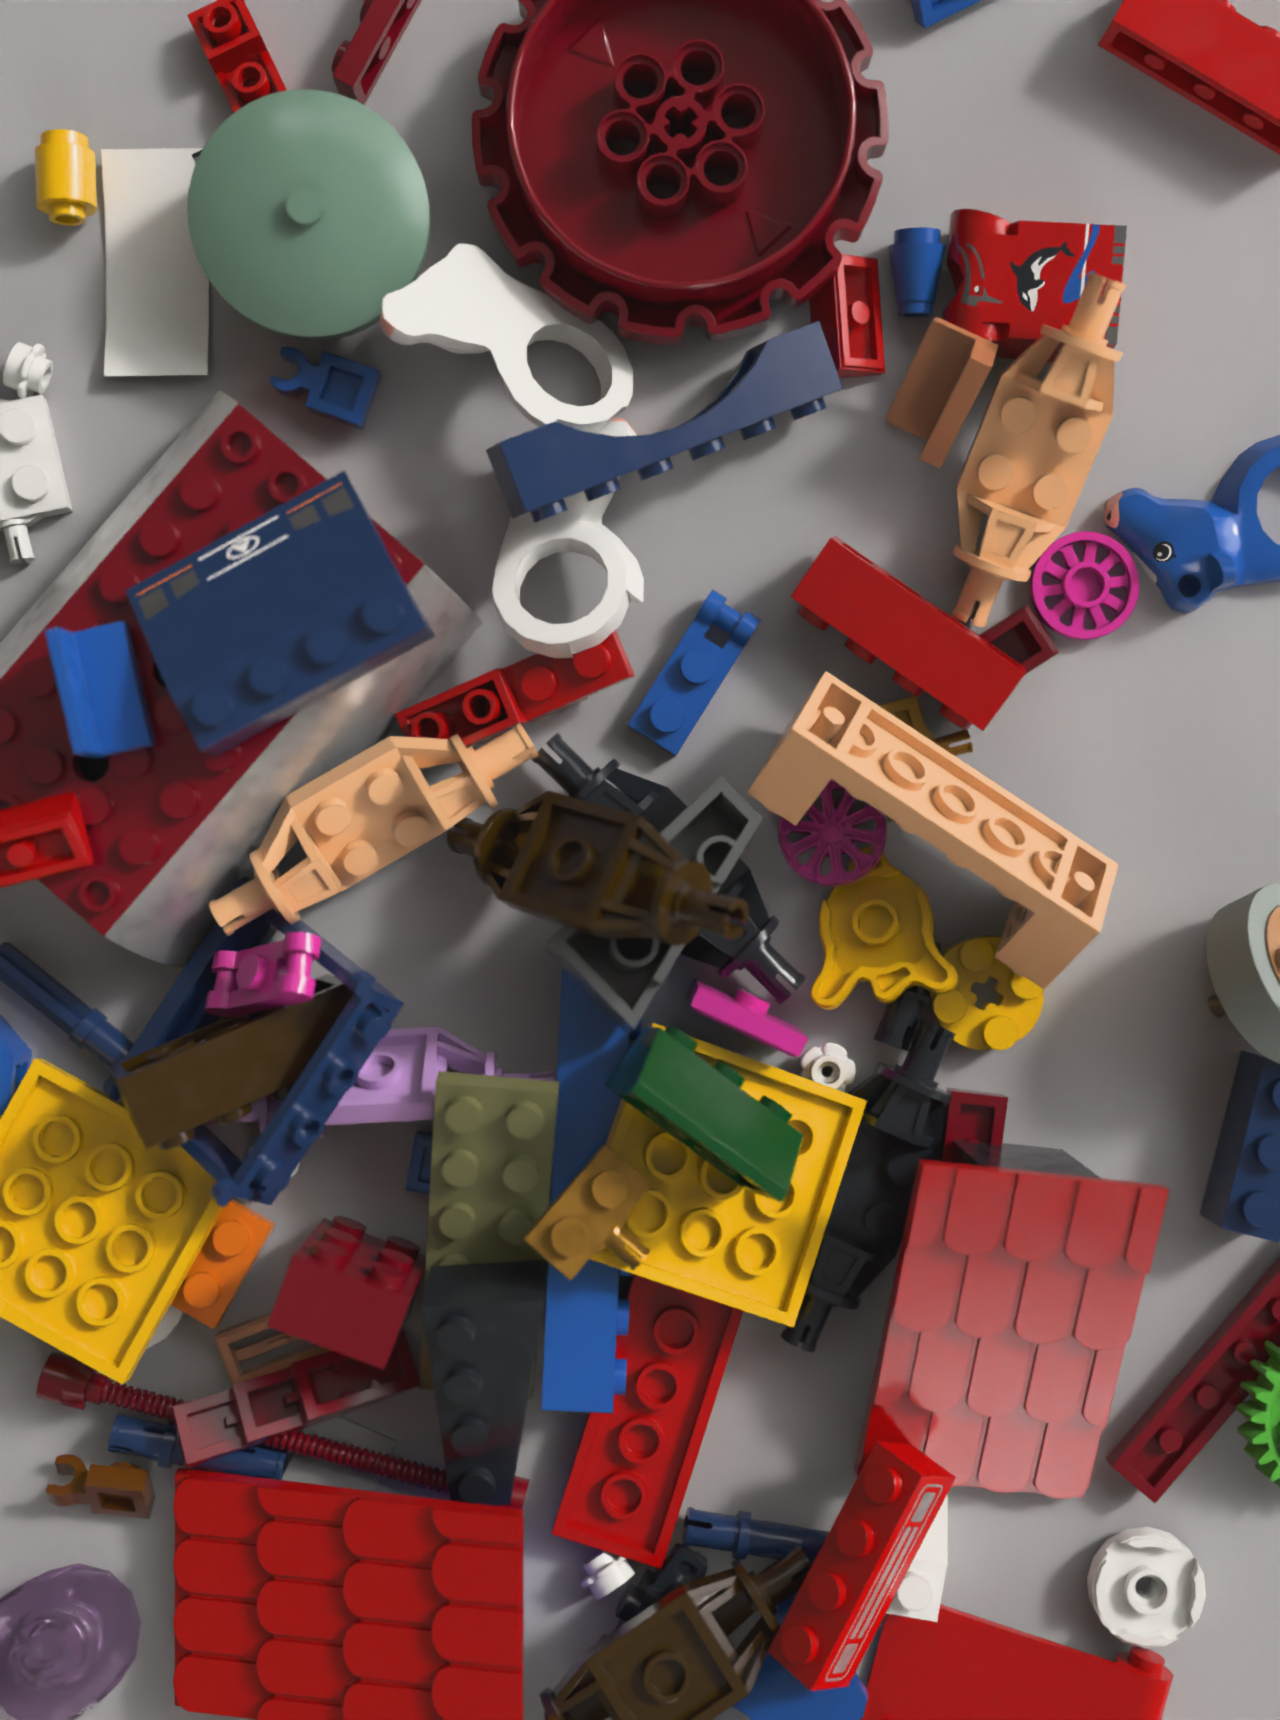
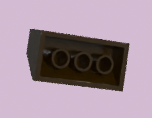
[107,974,376,1151]

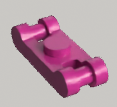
[205,932,322,1017]

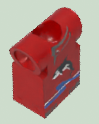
[942,209,1127,363]

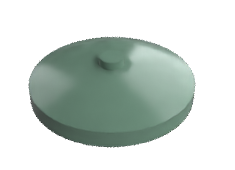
[187,89,431,341]

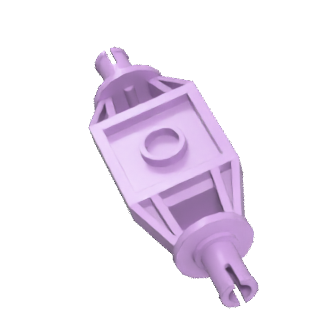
[206,1027,556,1138]

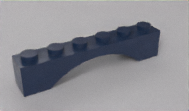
[486,321,843,523]

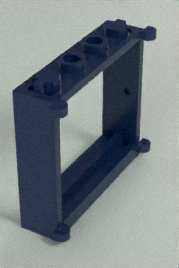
[103,877,404,1207]

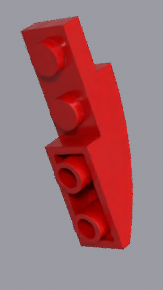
[395,630,635,748]

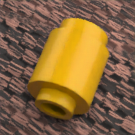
[34,129,97,226]

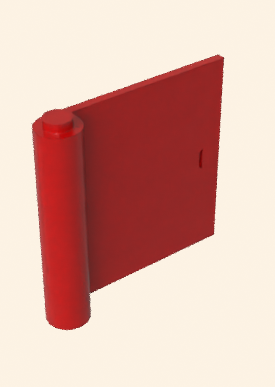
[860,1604,1173,1720]

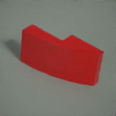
[187,0,287,113]

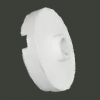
[1087,1527,1206,1648]

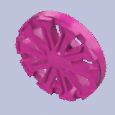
[1030,531,1140,640]
[778,779,887,887]

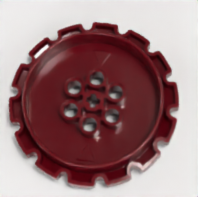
[472,0,889,345]

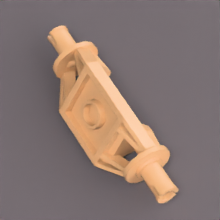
[951,272,1126,627]
[209,723,539,936]

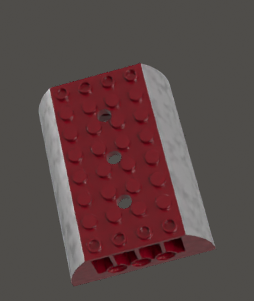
[0,390,483,968]

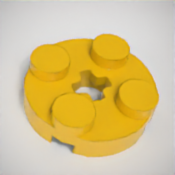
[927,935,1044,1051]

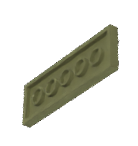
[419,1071,560,1399]

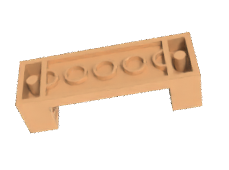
[747,671,1119,989]

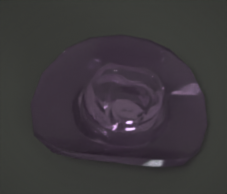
[0,1563,141,1720]

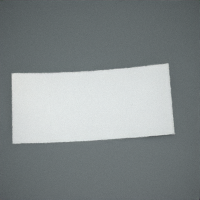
[101,148,209,377]

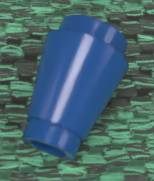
[888,227,946,317]

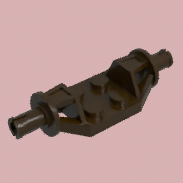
[447,791,749,946]
[540,1544,812,1720]

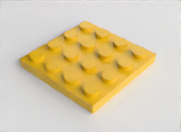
[590,1022,867,1328]
[0,1058,224,1385]

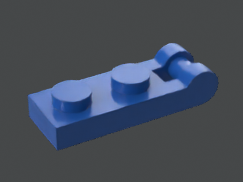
[627,589,761,757]

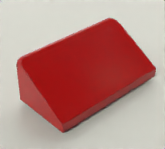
[809,254,886,378]
[0,792,94,888]

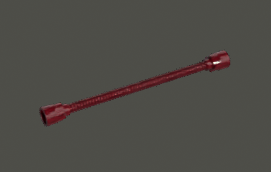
[36,1352,529,1509]

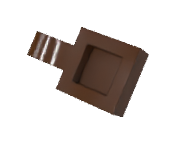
[46,1454,155,1519]

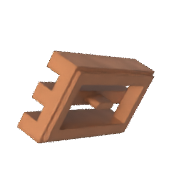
[214,1311,332,1385]

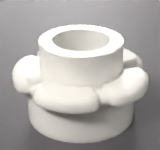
[3,342,54,398]
[800,1042,856,1093]
[581,1550,635,1600]

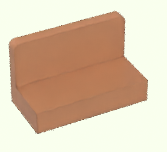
[886,317,998,468]

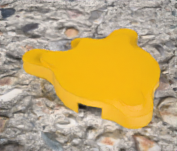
[810,846,958,1010]

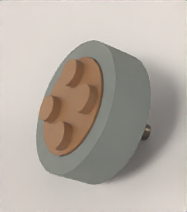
[1206,882,1280,1064]

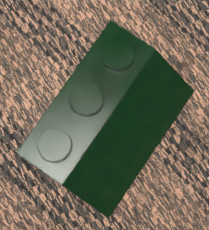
[604,1024,803,1202]

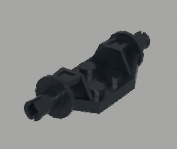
[532,733,806,1004]
[780,1019,956,1352]

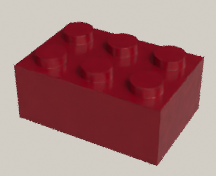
[267,1216,426,1369]

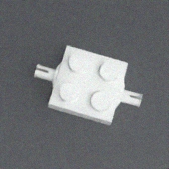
[0,394,73,564]

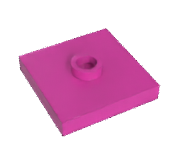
[686,978,808,1058]

